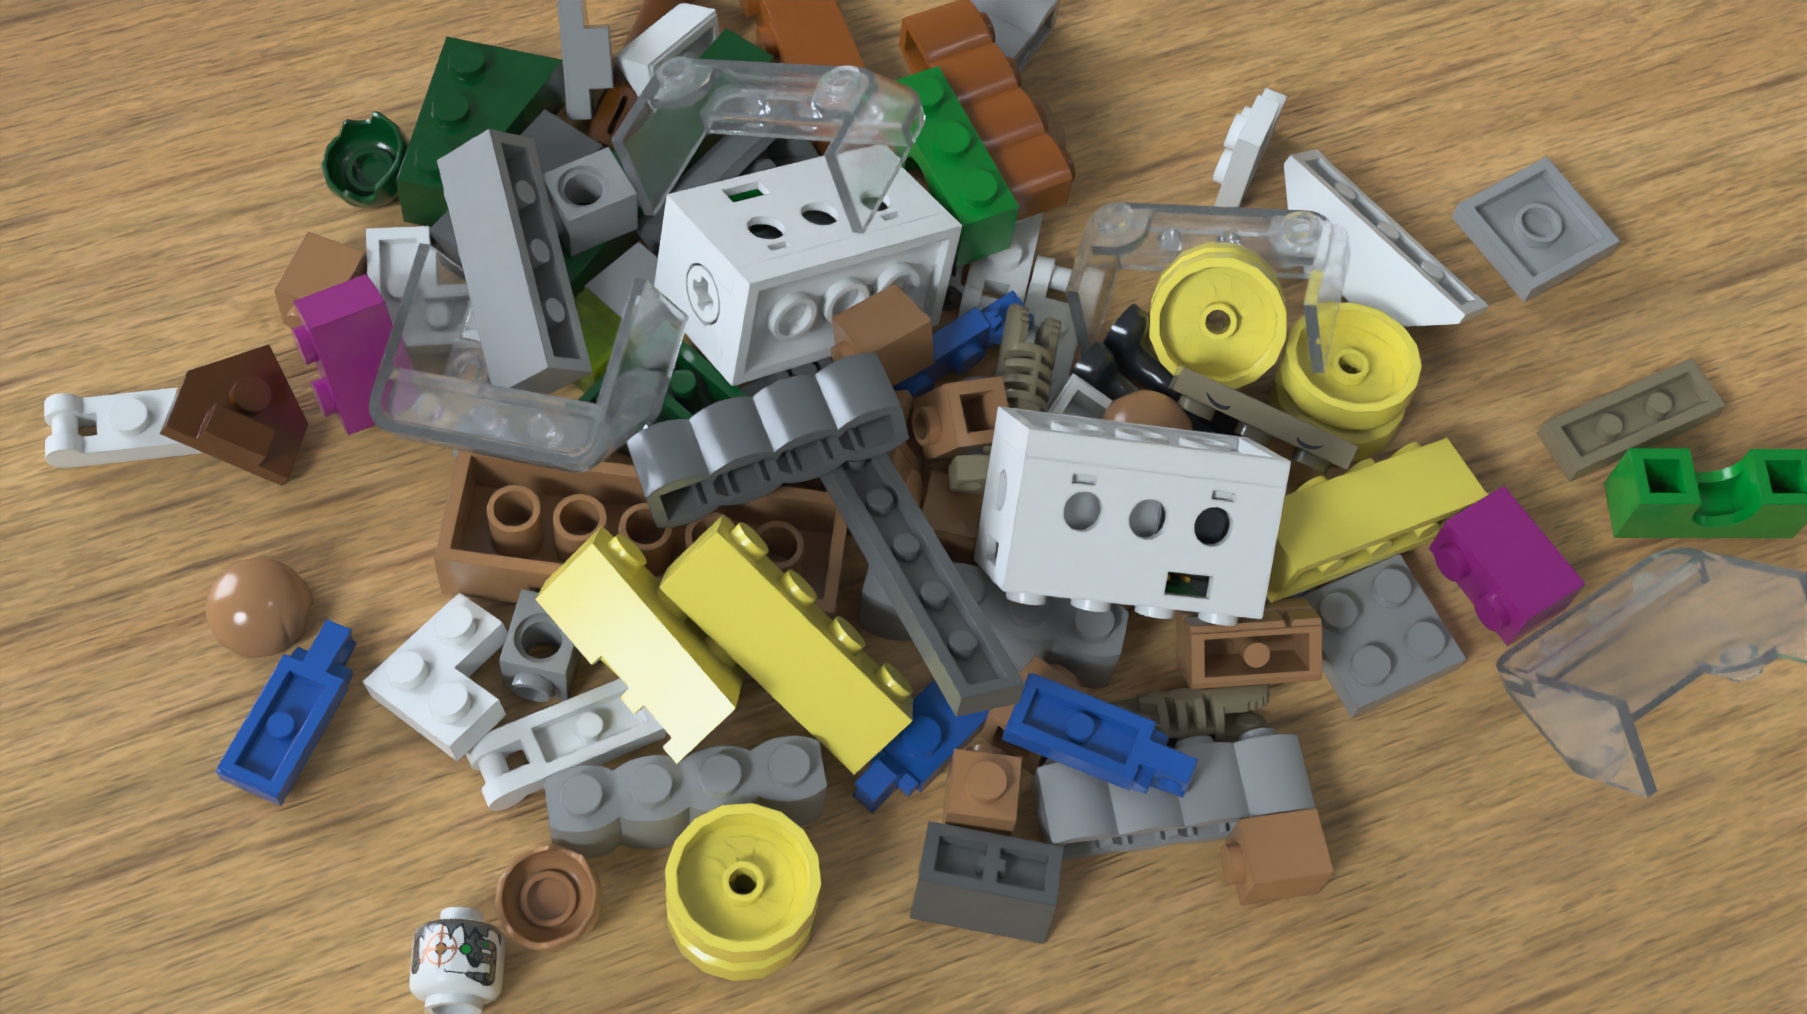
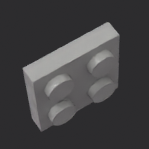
[1452,157,1620,303]
[1299,553,1466,718]

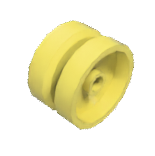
[1150,242,1287,389]
[1268,303,1422,461]
[665,803,821,981]

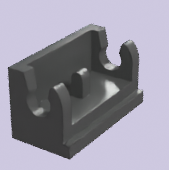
[910,821,1064,944]

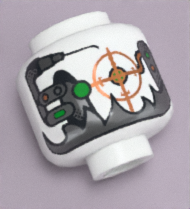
[409,907,506,1014]

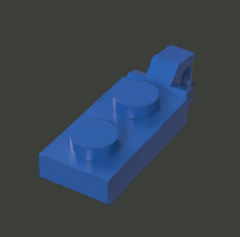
[893,290,1034,399]
[216,619,357,806]
[1002,673,1198,797]
[853,679,990,814]

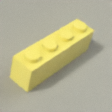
[1266,438,1488,603]
[659,515,913,775]

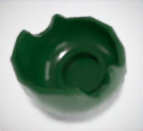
[321,111,410,208]

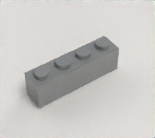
[437,129,592,400]

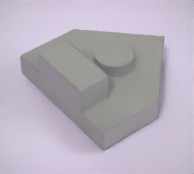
[558,0,614,120]

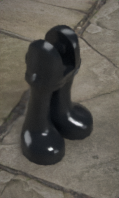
[1069,303,1244,437]

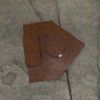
[160,344,308,486]

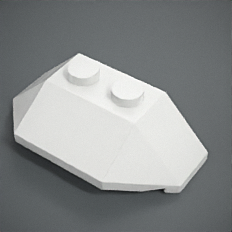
[1284,149,1489,327]

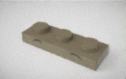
[1537,358,1726,482]
[1168,365,1359,474]

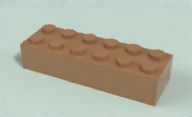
[434,442,847,621]

